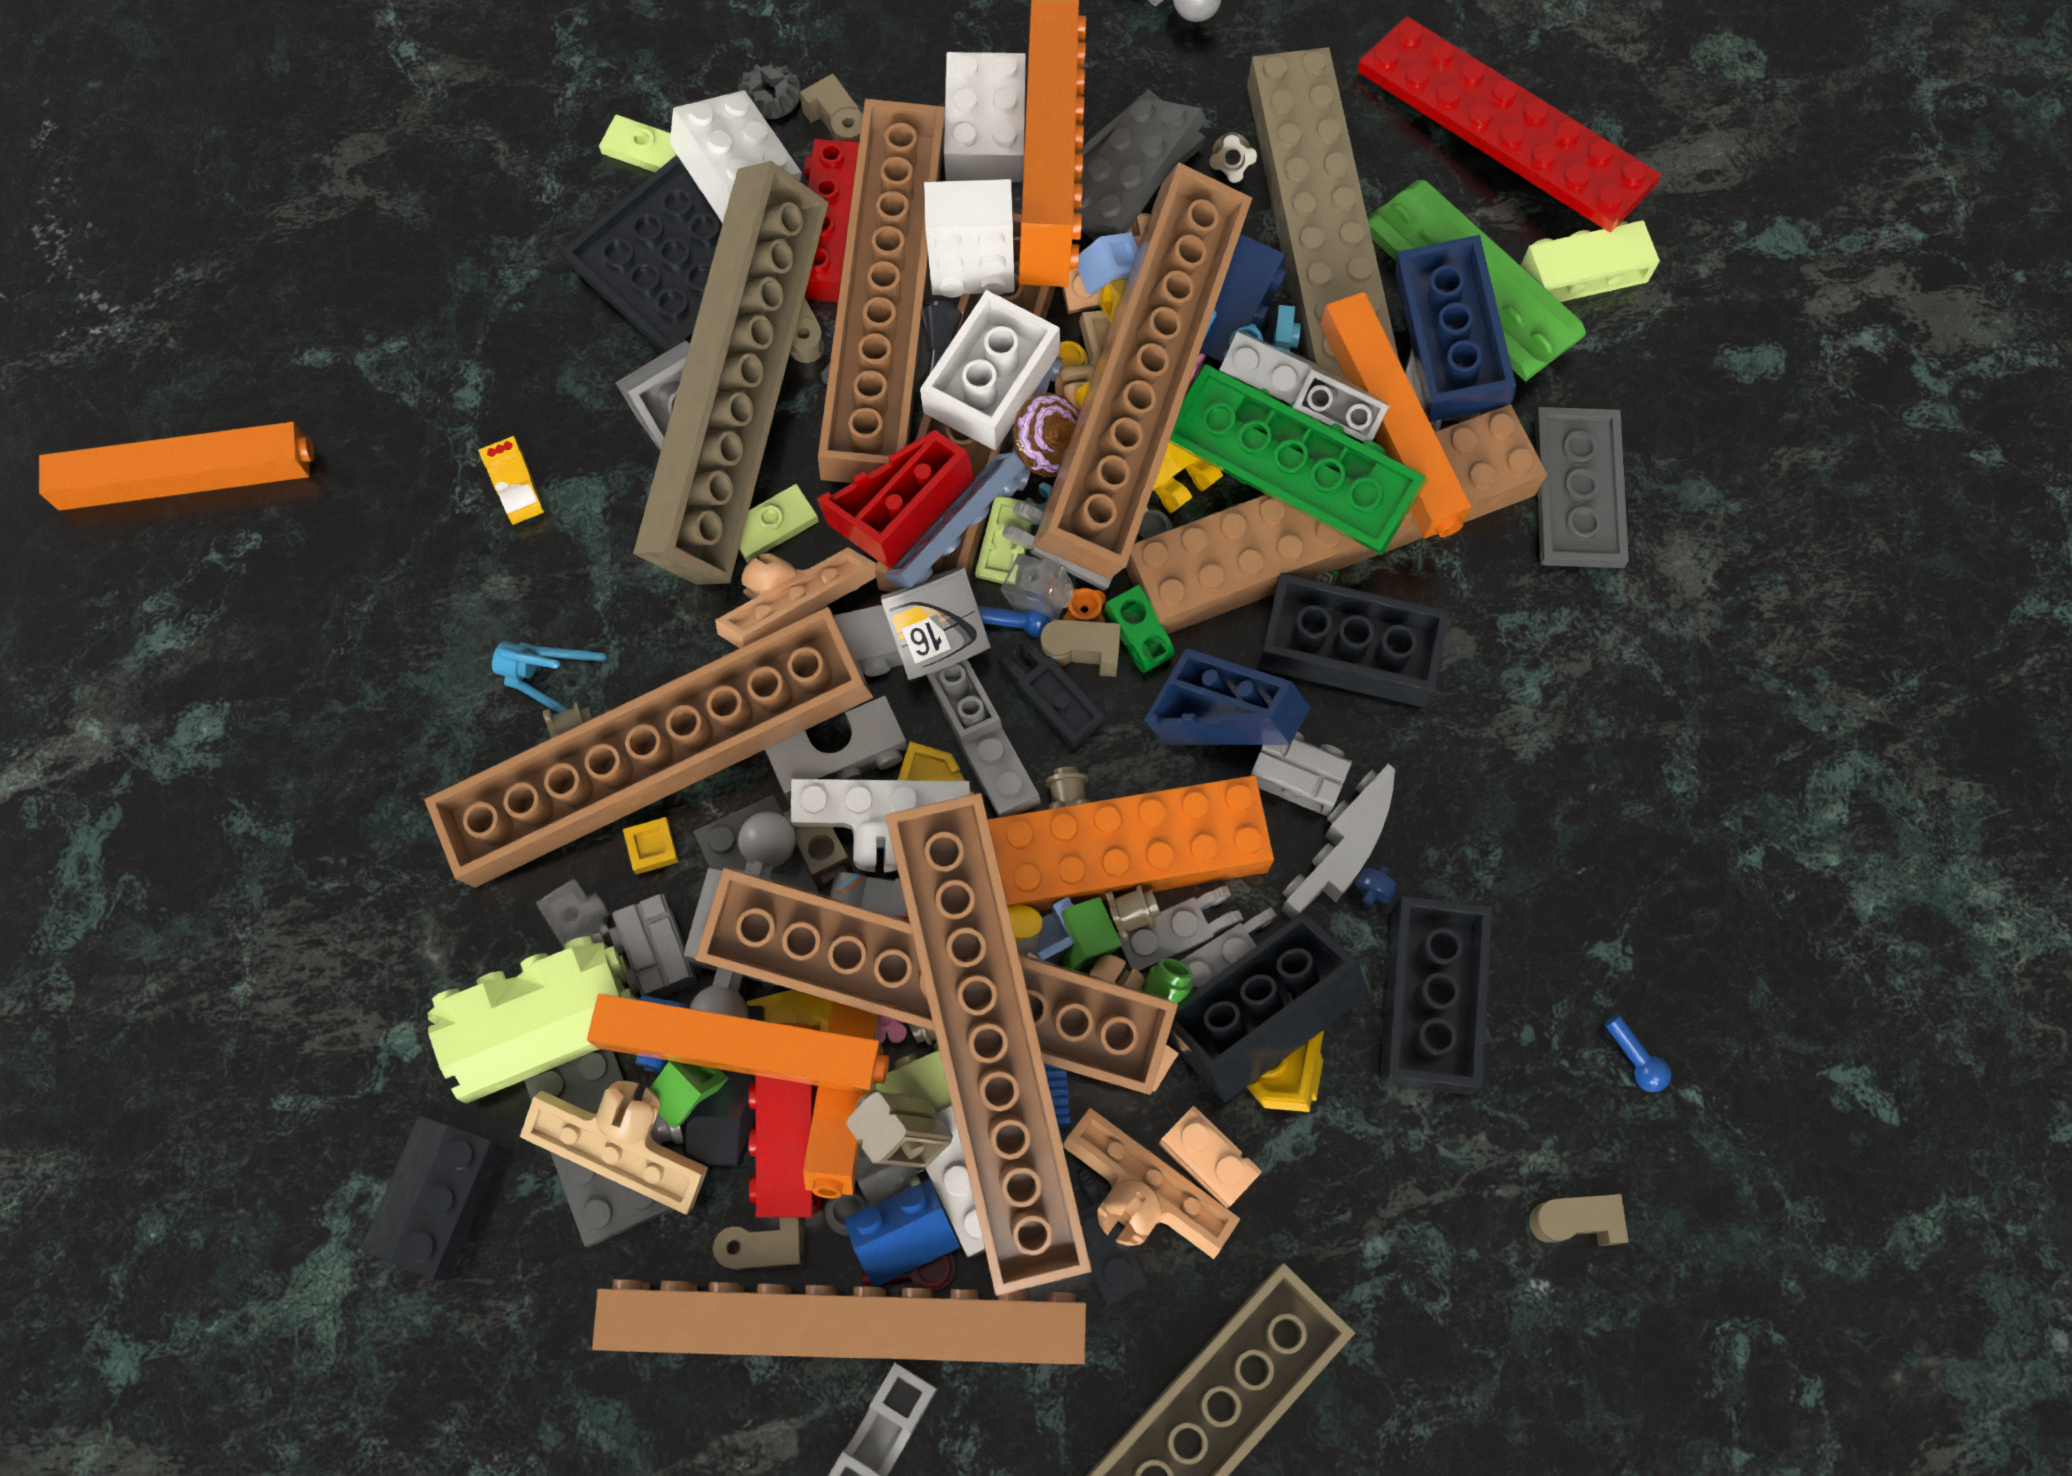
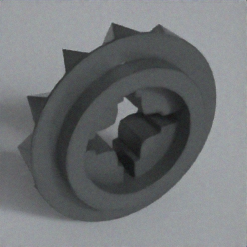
[738,61,801,119]

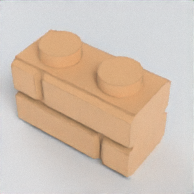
[1158,1105,1262,1208]

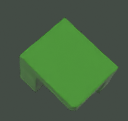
[1060,897,1122,970]
[650,1061,728,1129]

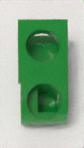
[1102,584,1175,673]

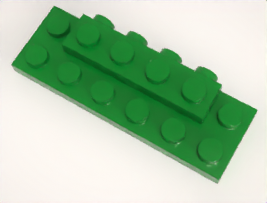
[1169,364,1427,555]

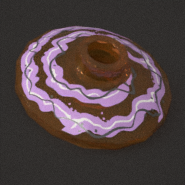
[1013,393,1079,477]

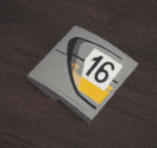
[881,566,991,680]

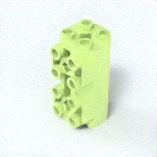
[428,936,639,1103]

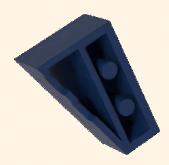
[1198,234,1289,368]
[1144,648,1311,745]

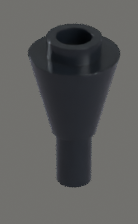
[921,301,962,377]

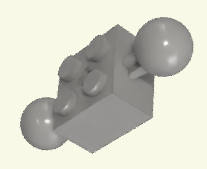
[683,812,796,1019]

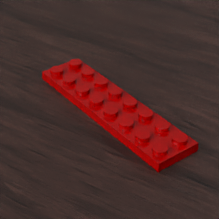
[1357,16,1661,233]

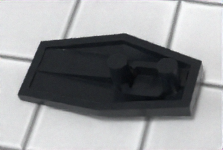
[682,1005,765,1167]

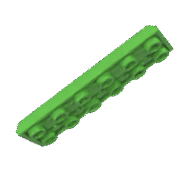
[1367,180,1586,382]

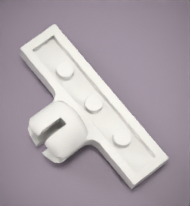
[791,779,970,872]

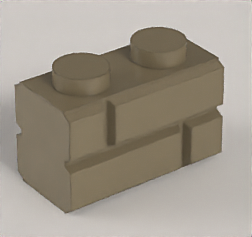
[846,1090,953,1168]

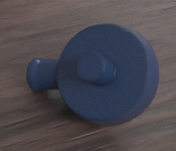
[1355,866,1398,905]

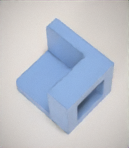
[1078,232,1138,294]
[1034,897,1075,963]

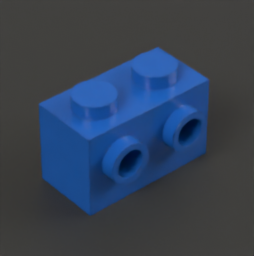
[844,1179,960,1287]

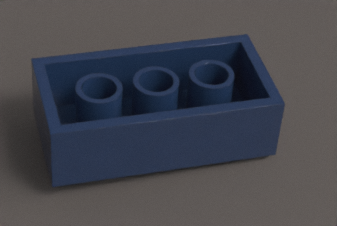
[1395,235,1516,422]

